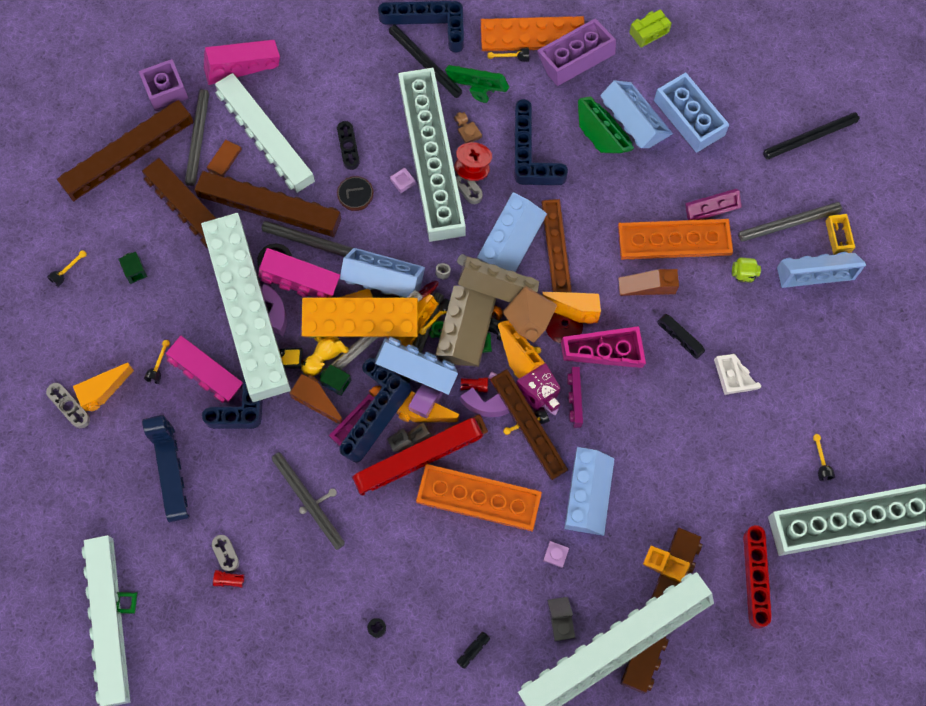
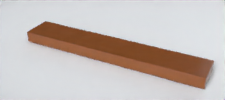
[541,199,572,293]

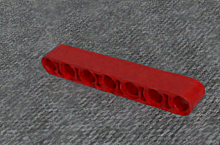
[352,418,484,496]

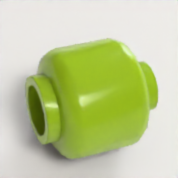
[732,257,761,283]

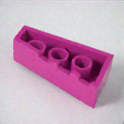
[204,40,280,85]
[561,326,646,368]
[166,336,243,404]

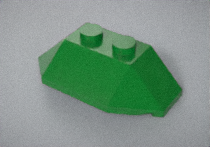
[578,96,634,153]

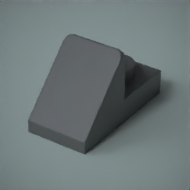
[547,597,575,641]

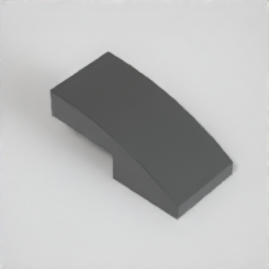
[387,422,432,452]

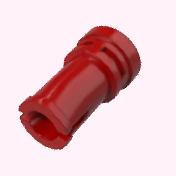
[460,377,488,393]
[213,570,244,588]

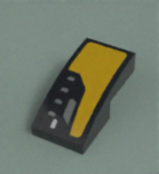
[279,348,303,369]

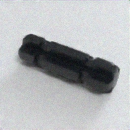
[457,632,490,669]

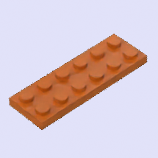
[481,16,584,51]
[618,219,733,260]
[416,464,542,532]

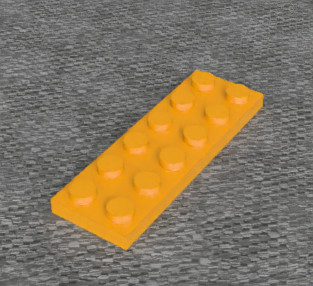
[302,298,418,337]

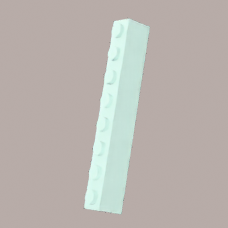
[215,73,315,193]
[82,535,130,706]

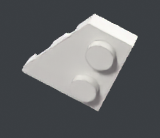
[714,354,761,395]

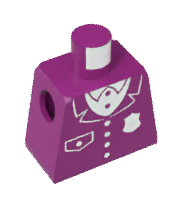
[516,363,560,412]

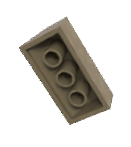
[458,256,539,303]
[435,286,496,367]

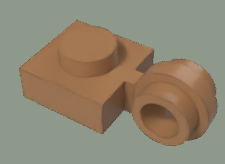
[454,112,482,143]

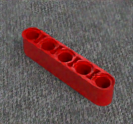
[743,525,772,629]

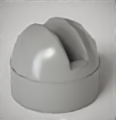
[435,263,451,280]

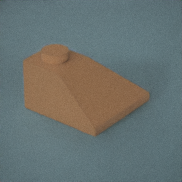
[503,286,557,343]

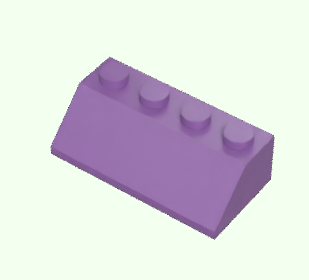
[537,18,616,86]

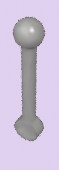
[299,489,337,514]

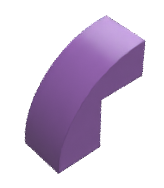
[261,284,287,336]
[408,384,444,419]
[460,388,510,417]

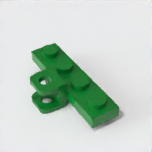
[445,65,510,103]

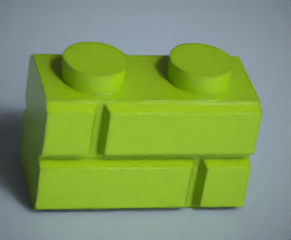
[629,9,671,48]

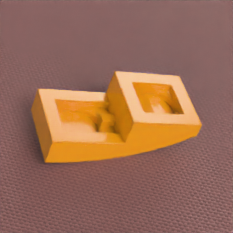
[643,546,690,583]

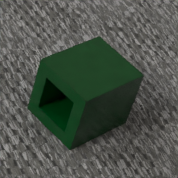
[118,252,148,284]
[320,364,352,396]

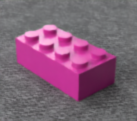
[258,248,340,298]

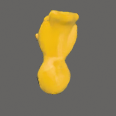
[301,337,349,376]

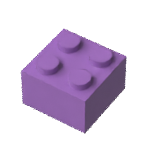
[138,59,189,111]

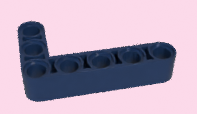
[378,1,464,53]
[514,99,568,185]
[339,358,411,463]
[202,377,263,429]
[142,415,190,523]

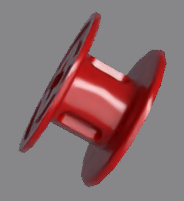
[454,142,492,181]

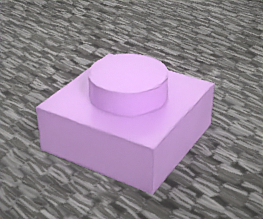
[390,168,416,193]
[543,541,569,568]

